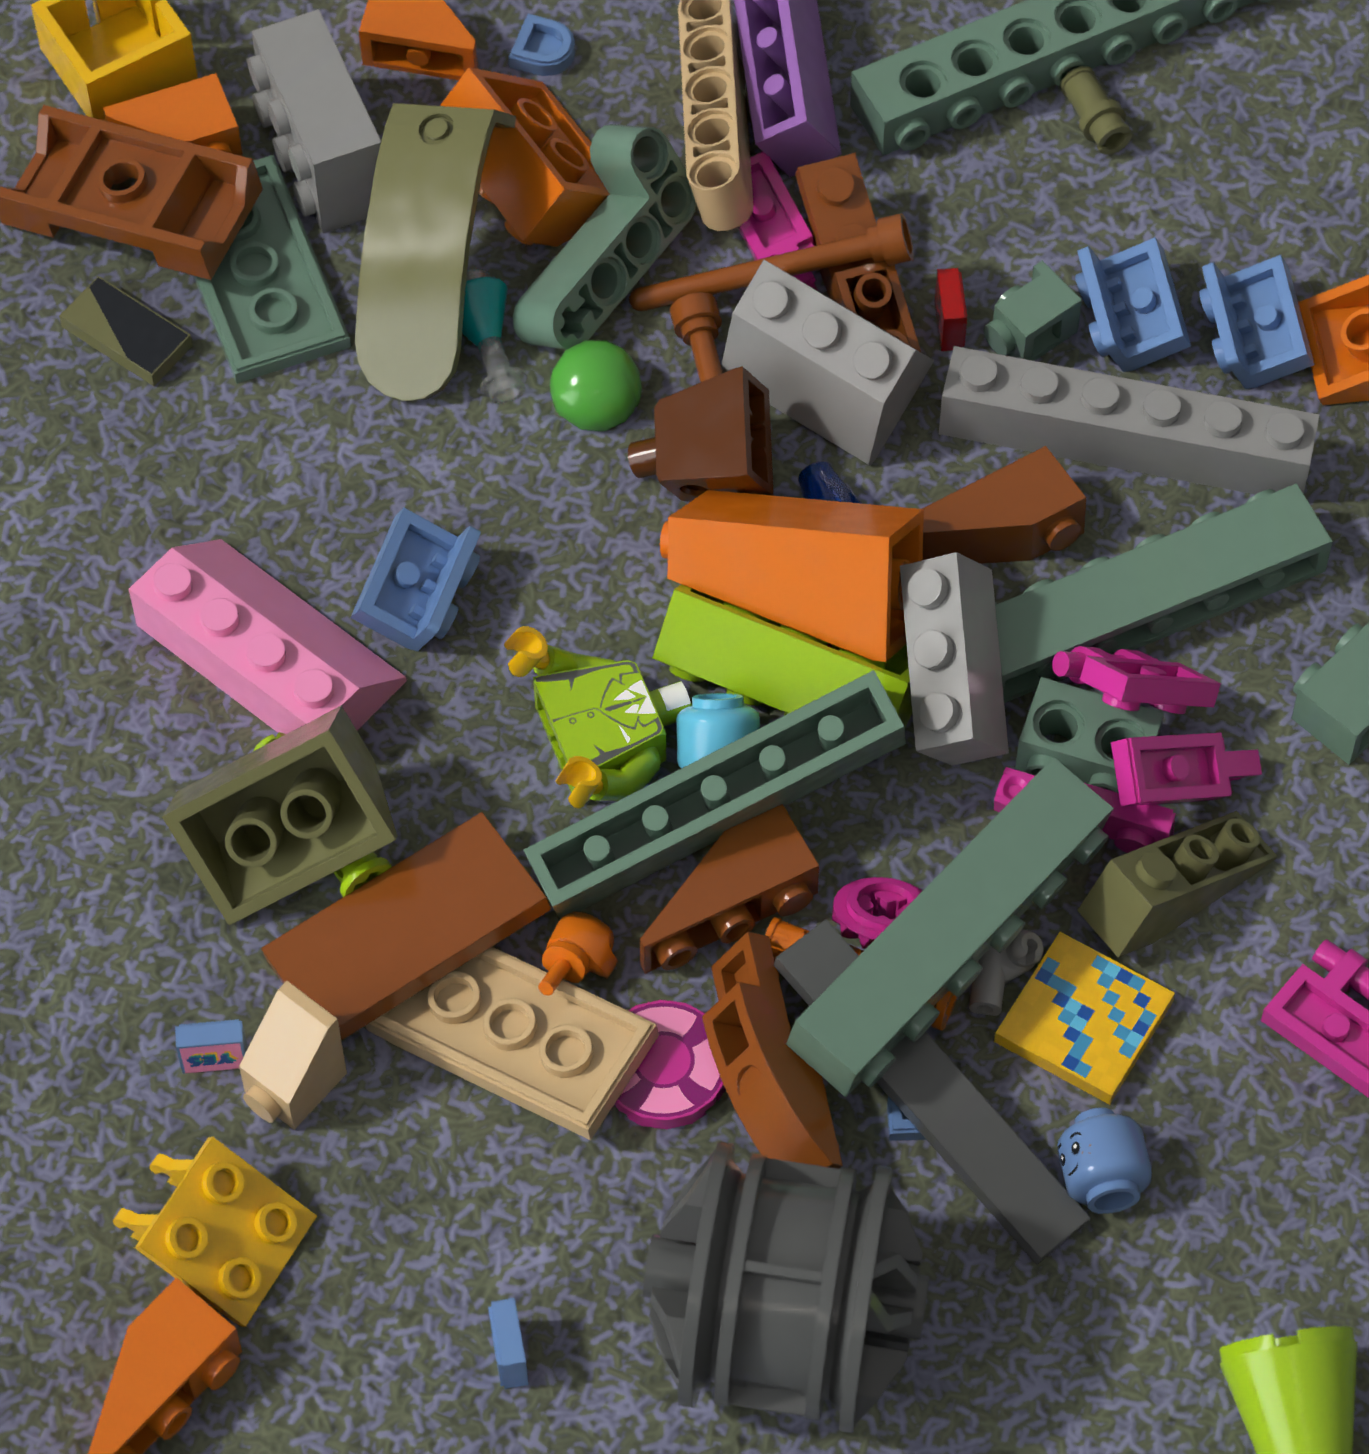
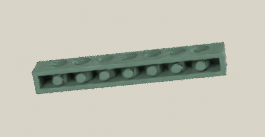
[850,0,1272,156]

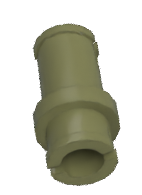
[1060,66,1132,155]

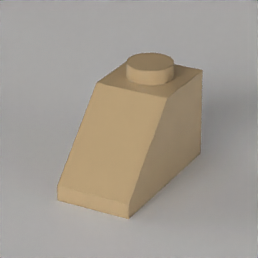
[239,981,347,1130]

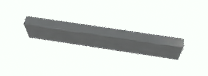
[774,919,1090,1265]

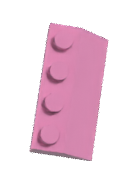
[129,539,407,734]

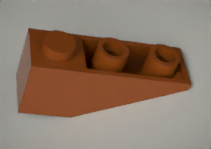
[640,804,819,974]

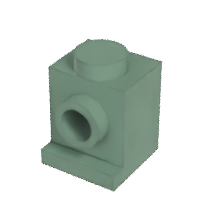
[983,260,1082,361]

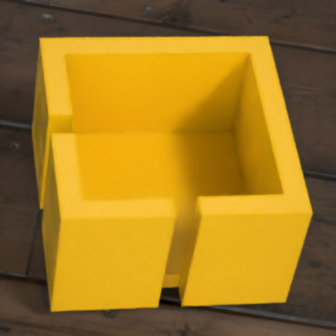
[31,0,198,121]

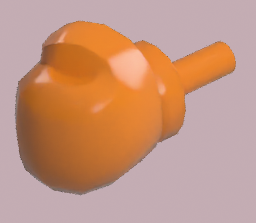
[538,912,618,996]

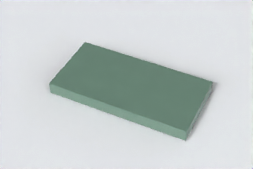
[193,155,351,384]

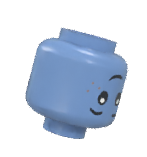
[1057,1108,1152,1214]

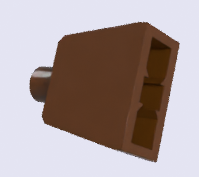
[628,366,774,502]

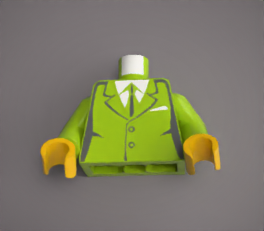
[504,626,691,809]

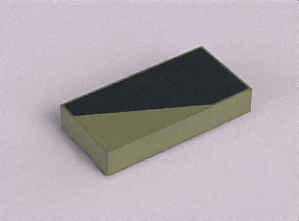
[59,276,193,386]

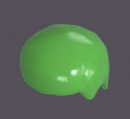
[550,340,642,431]

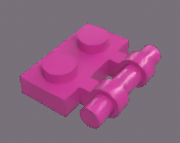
[1052,646,1221,714]
[1261,939,1369,1098]

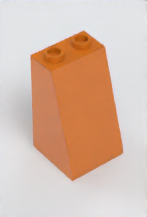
[660,490,924,662]

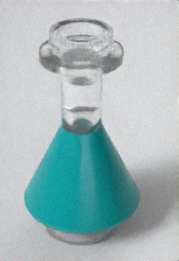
[462,268,528,404]

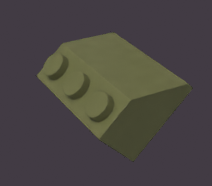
[162,705,398,925]

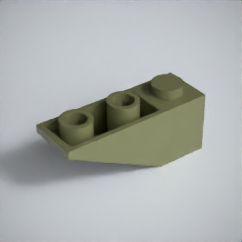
[1077,811,1278,958]

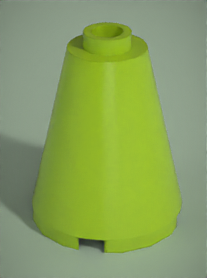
[1219,1326,1358,1454]

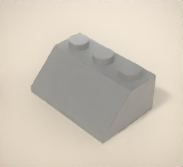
[721,260,935,466]

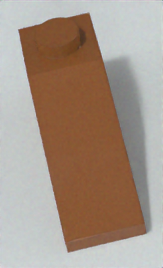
[922,446,1086,564]

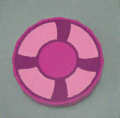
[613,1000,726,1129]

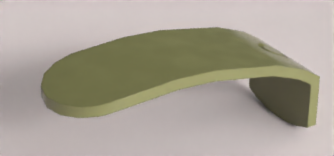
[355,103,516,402]

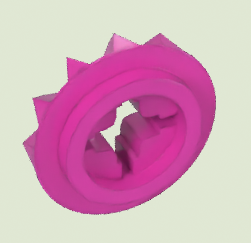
[832,877,922,949]

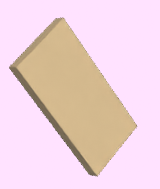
[366,947,659,1141]

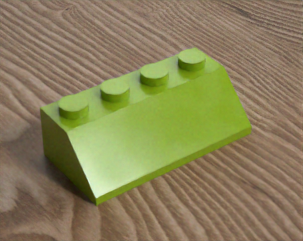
[652,584,913,728]

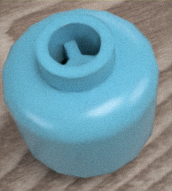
[676,693,760,768]

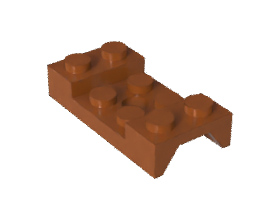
[0,105,263,280]

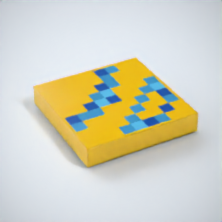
[994,932,1175,1105]

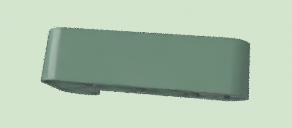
[513,124,697,350]

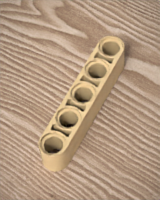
[678,0,753,231]

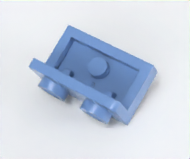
[1075,237,1191,372]
[1199,255,1315,389]
[350,507,481,652]

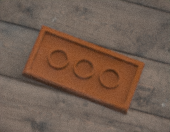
[261,812,551,1041]

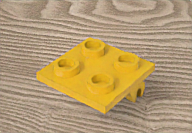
[113,1136,317,1327]

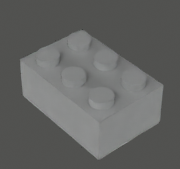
[247,9,381,234]

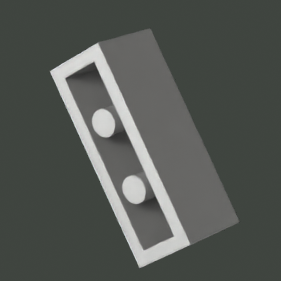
[900,552,1009,766]

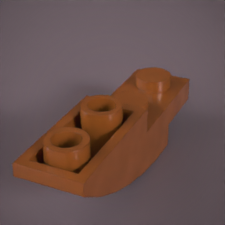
[795,153,921,352]
[702,932,843,1169]

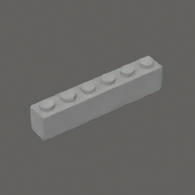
[939,346,1320,494]

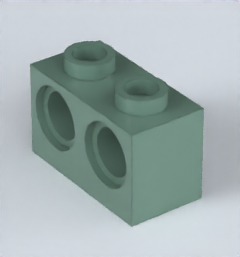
[1015,677,1164,793]

